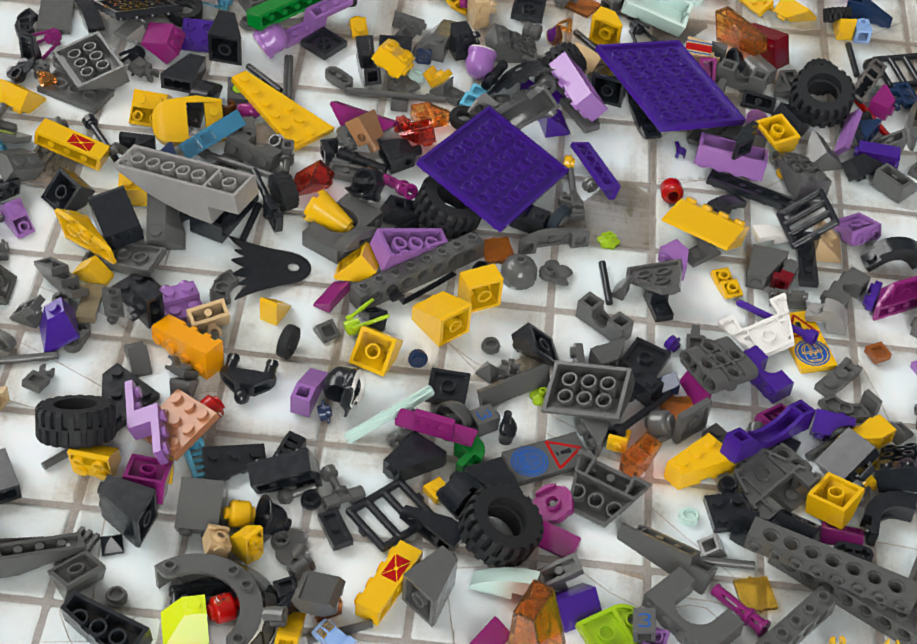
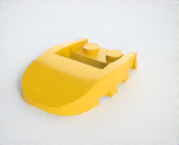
[152,95,225,147]

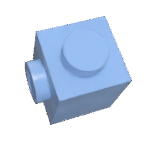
[852,18,873,43]

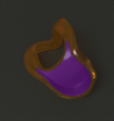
[546,18,573,46]

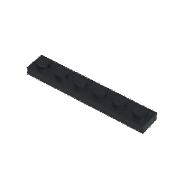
[706,169,812,219]

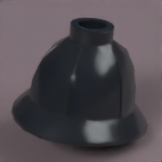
[254,494,292,537]

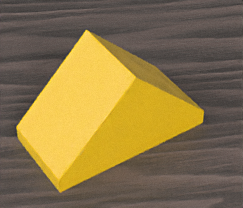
[832,18,857,40]
[72,255,114,287]
[260,297,292,326]

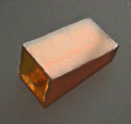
[508,579,566,644]

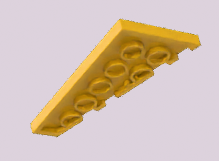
[231,70,335,152]

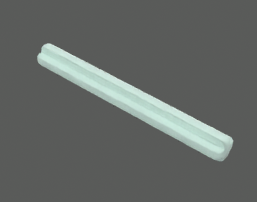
[344,385,435,443]

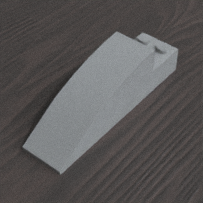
[113,144,259,224]

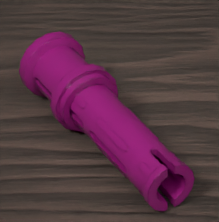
[383,174,418,200]
[710,584,771,637]

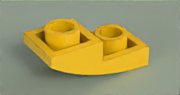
[710,267,743,299]

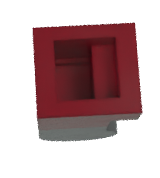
[769,259,799,290]

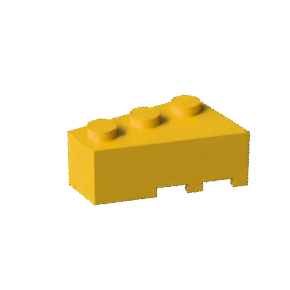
[663,432,737,490]

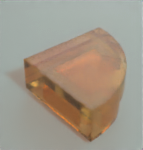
[36,71,57,87]

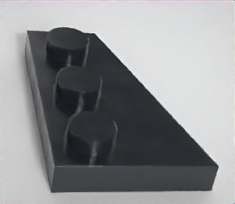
[201,443,266,481]

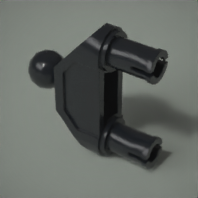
[220,353,279,405]

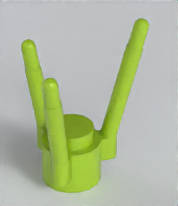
[343,298,390,336]

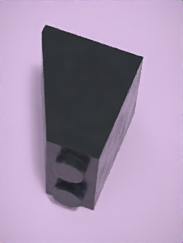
[208,10,242,66]
[591,64,627,108]
[88,185,144,250]
[97,474,158,548]

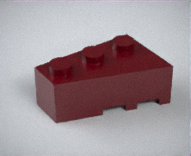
[740,23,789,69]

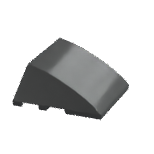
[570,449,653,528]

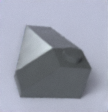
[412,19,456,63]

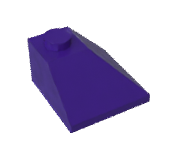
[39,297,80,352]

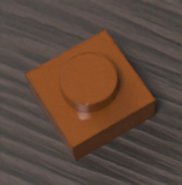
[864,341,892,365]

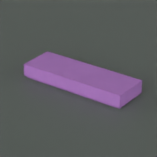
[834,109,863,156]

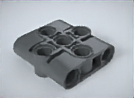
[679,336,758,394]

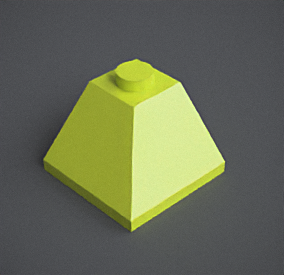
[161,594,209,644]

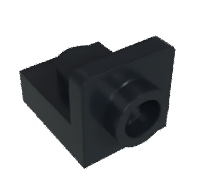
[320,138,338,167]

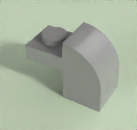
[805,298,848,333]

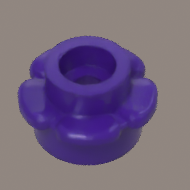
[663,335,681,353]

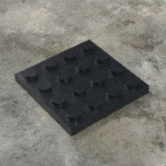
[94,0,179,21]

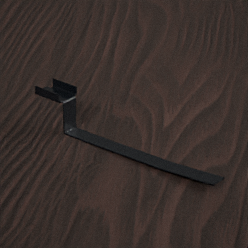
[389,271,457,305]

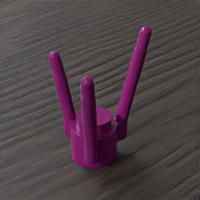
[32,27,62,59]

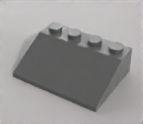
[52,31,130,90]
[541,360,635,421]

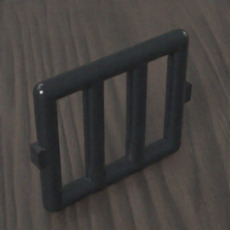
[872,53,917,88]
[776,188,840,250]
[345,478,435,552]

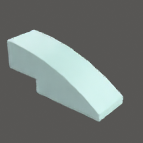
[469,567,540,599]

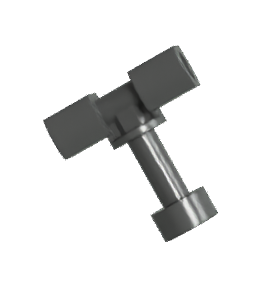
[280,139,294,176]
[320,464,366,511]

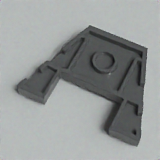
[734,448,822,520]

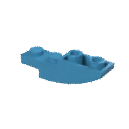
[178,110,246,158]

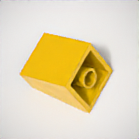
[411,291,472,347]

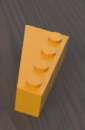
[151,314,224,380]

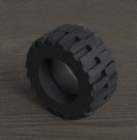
[788,63,856,128]
[413,176,482,240]
[35,394,117,449]
[458,484,544,568]

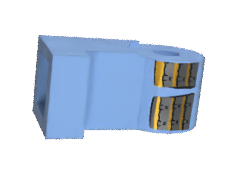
[312,618,356,644]

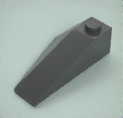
[146,193,185,250]

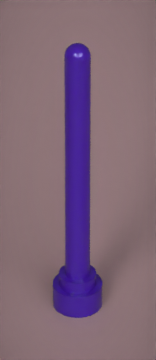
[736,299,819,346]

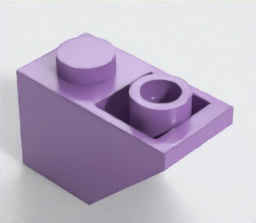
[0,198,36,239]
[658,239,689,281]

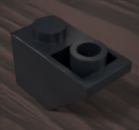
[841,153,883,182]

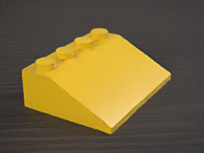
[662,196,749,251]

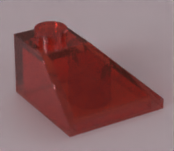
[397,118,436,147]
[293,159,335,196]

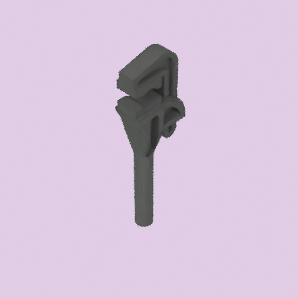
[558,167,585,222]

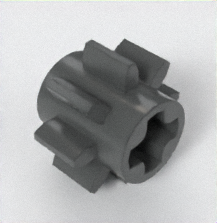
[497,358,521,379]

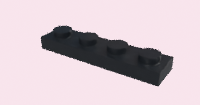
[794,231,819,288]

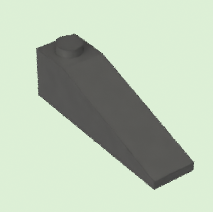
[0,532,86,578]

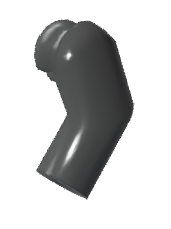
[109,142,129,155]

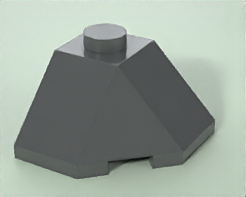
[114,18,148,48]
[804,130,843,172]

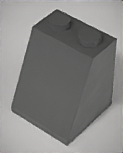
[174,477,228,537]
[402,545,458,627]

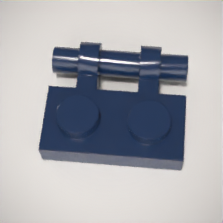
[889,82,917,111]

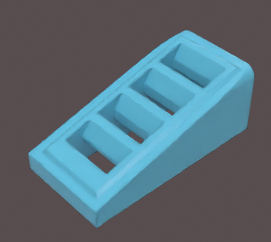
[184,437,206,479]

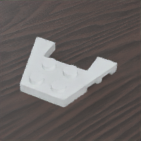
[718,293,795,357]

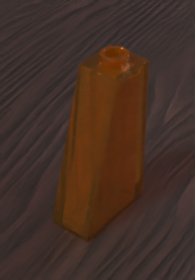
[715,6,767,56]

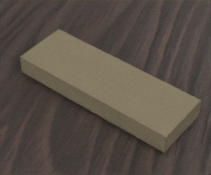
[75,283,106,324]

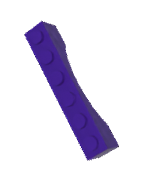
[720,400,816,464]

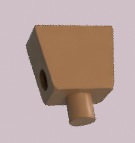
[345,109,383,153]

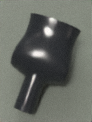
[498,410,517,445]

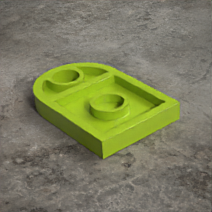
[575,604,639,644]

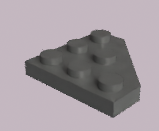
[626,259,683,295]

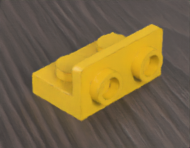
[738,0,774,17]

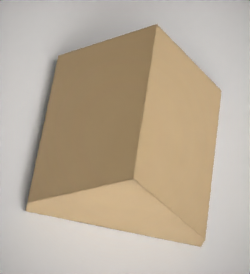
[813,220,842,263]

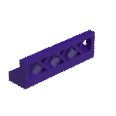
[570,142,621,200]

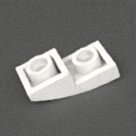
[751,224,788,245]

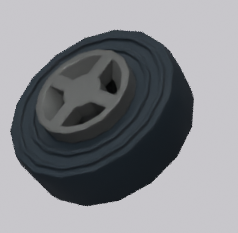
[545,204,572,229]

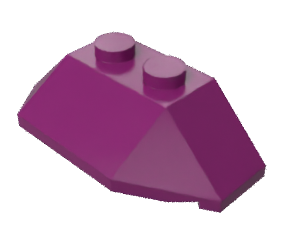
[330,101,399,133]
[872,276,917,321]

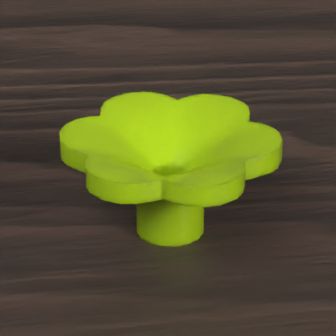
[597,231,620,249]
[529,387,547,406]

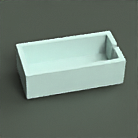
[621,0,693,37]

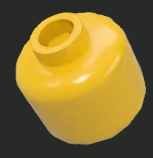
[223,500,256,528]

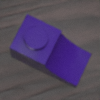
[809,408,856,441]

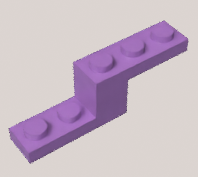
[285,0,353,49]
[124,380,171,465]

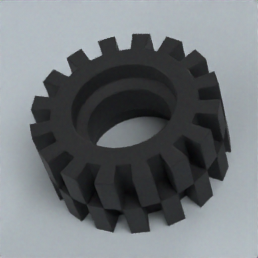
[823,7,852,23]

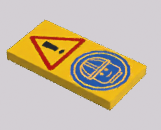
[788,311,838,374]

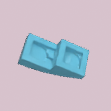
[459,83,489,107]

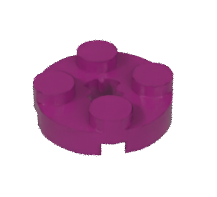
[532,483,574,524]

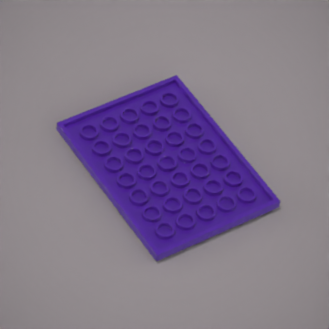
[595,40,746,132]
[416,106,569,233]

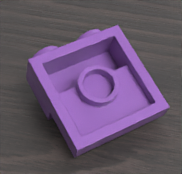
[833,212,881,246]
[159,280,202,322]

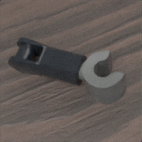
[262,591,297,627]

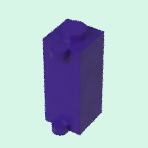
[853,140,901,169]

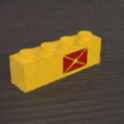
[34,118,110,171]
[354,540,423,626]

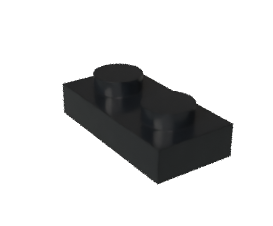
[317,508,353,551]

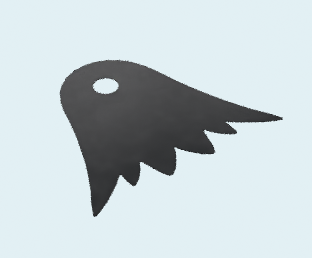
[487,60,556,96]
[228,235,311,300]

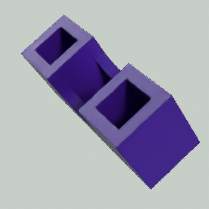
[743,345,794,404]

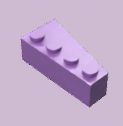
[370,228,448,271]

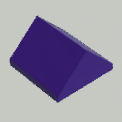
[538,109,570,138]
[544,583,602,633]

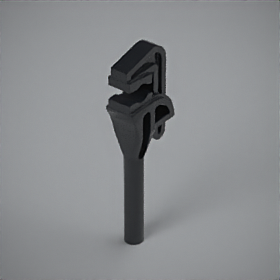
[250,168,284,233]

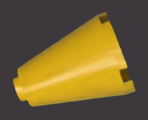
[302,189,354,233]

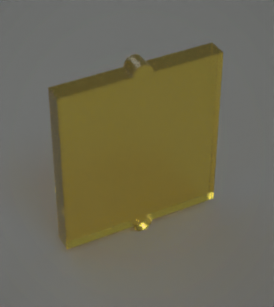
[733,576,778,614]

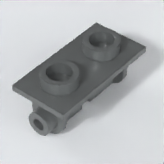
[392,10,427,36]
[101,287,125,325]
[768,288,808,310]

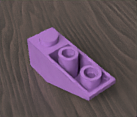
[290,368,328,417]

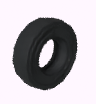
[449,105,476,129]
[276,324,301,359]

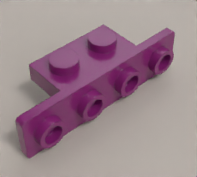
[394,408,478,447]

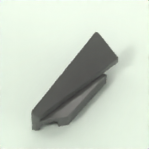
[617,523,718,595]

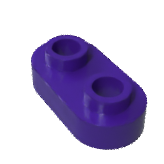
[862,280,883,312]

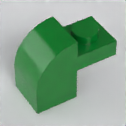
[453,436,485,473]

